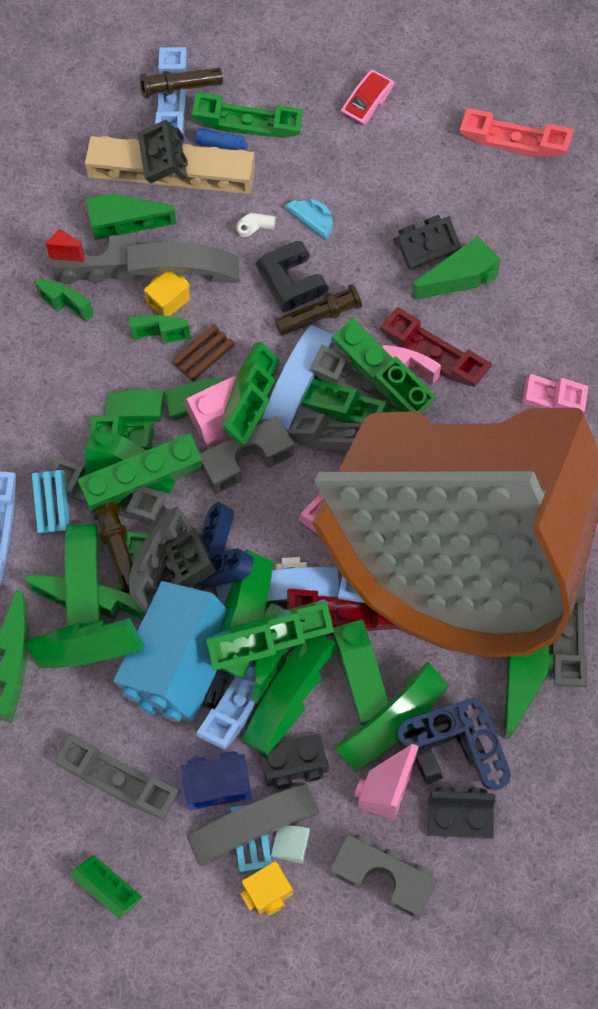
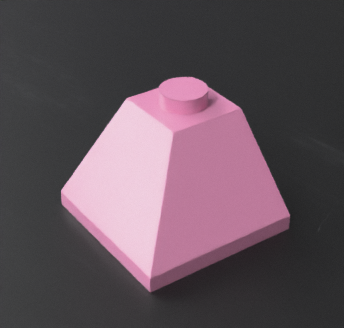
[182,376,236,448]
[354,744,418,821]

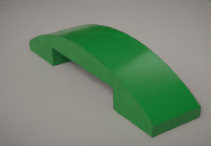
[192,92,304,138]
[65,523,100,627]
[334,662,449,771]

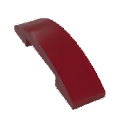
[380,307,492,387]
[287,589,400,631]

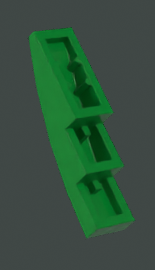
[221,342,280,446]
[301,379,404,423]
[219,549,274,678]
[24,575,145,621]
[0,590,29,723]
[205,599,334,671]
[24,618,144,668]
[242,635,338,756]

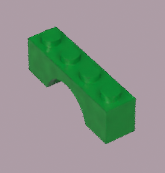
[77,433,202,515]

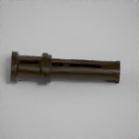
[140,67,223,99]
[275,284,362,336]
[93,502,133,593]

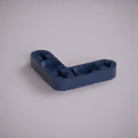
[197,502,254,588]
[396,698,511,791]

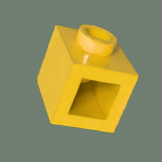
[144,272,190,316]
[240,861,293,916]

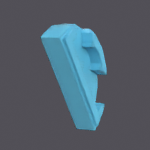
[284,199,333,241]

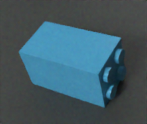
[113,581,228,723]

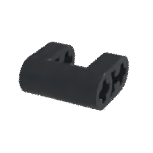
[256,241,329,312]
[404,713,486,785]

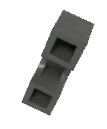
[52,235,140,284]
[200,416,294,494]
[330,834,437,921]

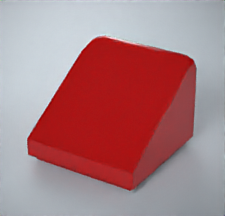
[46,229,85,262]

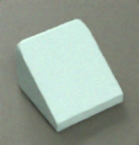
[271,825,310,864]

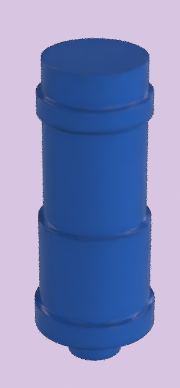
[196,128,248,150]

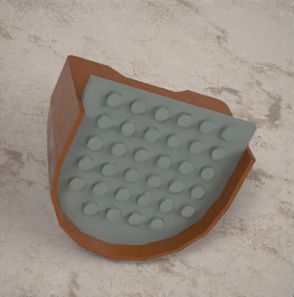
[312,407,598,658]

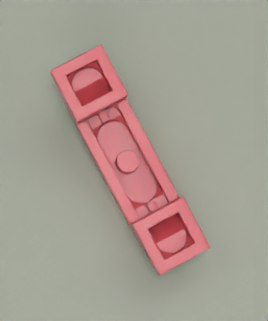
[460,108,574,157]

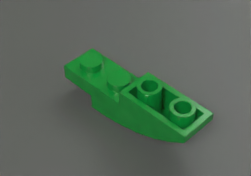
[331,317,437,414]

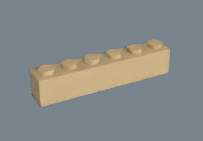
[85,136,255,194]

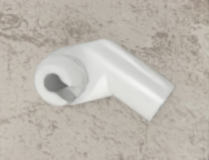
[236,213,276,237]

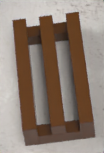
[172,324,235,382]

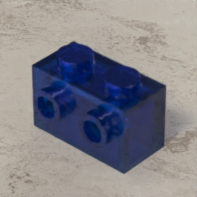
[180,751,252,811]

